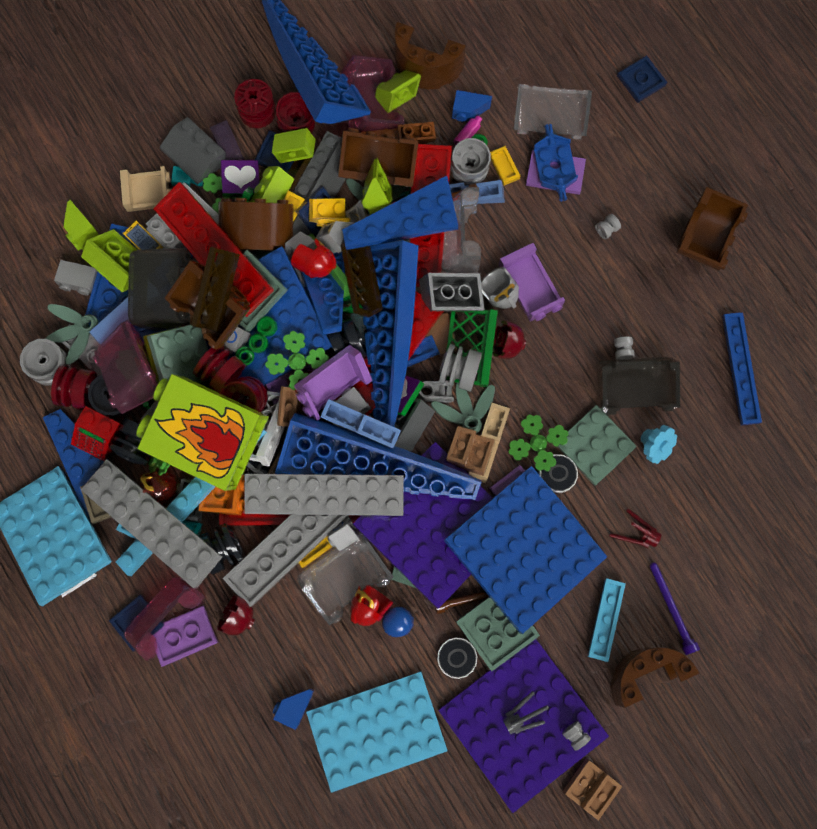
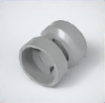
[595,214,621,239]
[614,337,635,360]
[562,721,591,751]

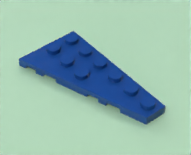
[342,176,459,250]
[300,252,345,335]
[43,409,110,521]

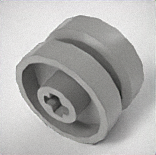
[20,339,70,386]

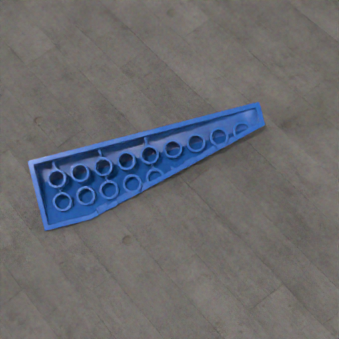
[262,0,371,124]
[363,240,419,427]
[275,413,482,500]

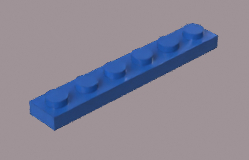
[722,312,762,426]

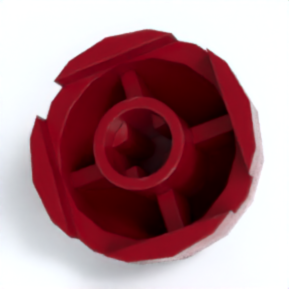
[492,320,526,359]
[217,594,255,635]

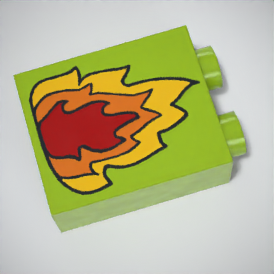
[136,374,269,491]

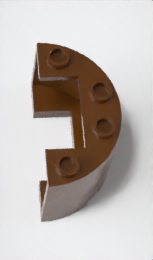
[395,22,466,90]
[338,128,418,187]
[676,187,748,271]
[218,198,294,250]
[165,260,251,350]
[611,647,700,708]

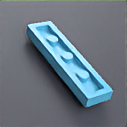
[587,578,626,662]

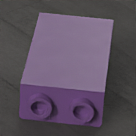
[499,243,565,322]
[294,345,373,421]

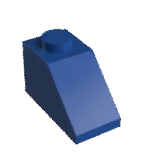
[452,90,492,122]
[272,689,315,730]

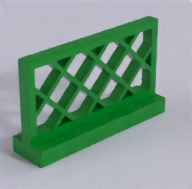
[446,309,498,388]

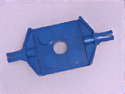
[534,124,578,202]

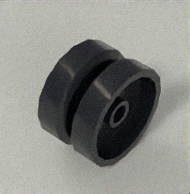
[328,318,367,358]
[88,373,133,417]

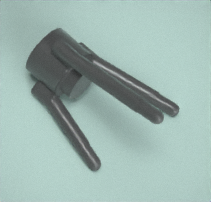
[503,691,549,734]

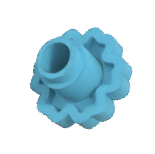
[641,425,677,464]

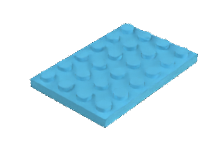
[0,466,112,606]
[306,672,447,793]

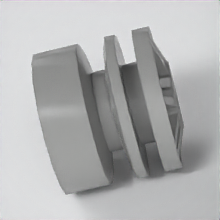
[451,138,491,185]
[439,344,482,392]

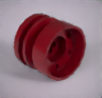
[234,79,276,129]
[276,92,315,134]
[193,346,246,393]
[51,365,97,410]
[219,376,268,412]

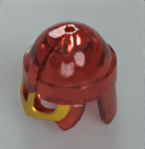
[139,471,177,506]

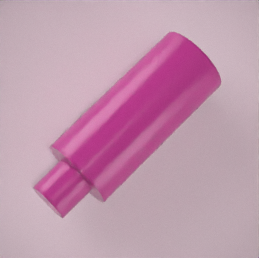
[453,115,482,145]

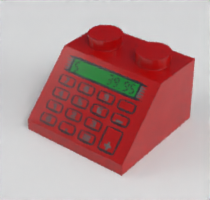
[71,406,122,462]

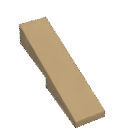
[469,403,510,484]

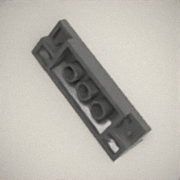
[293,131,346,237]

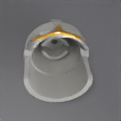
[481,267,519,309]

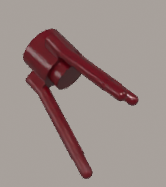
[609,509,662,548]

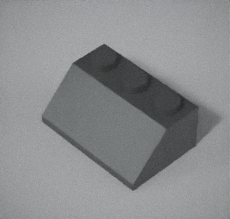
[160,117,226,184]
[419,273,484,311]
[394,398,435,452]

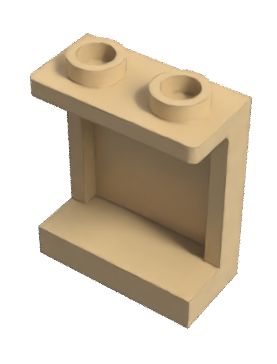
[120,166,172,212]

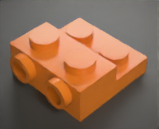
[198,475,245,515]

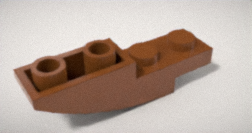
[361,122,436,144]

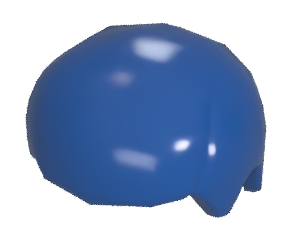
[382,607,414,637]

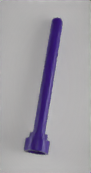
[650,562,700,655]

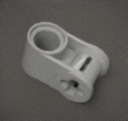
[418,380,454,403]

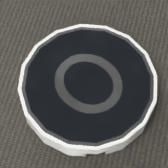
[539,454,578,493]
[437,638,477,679]

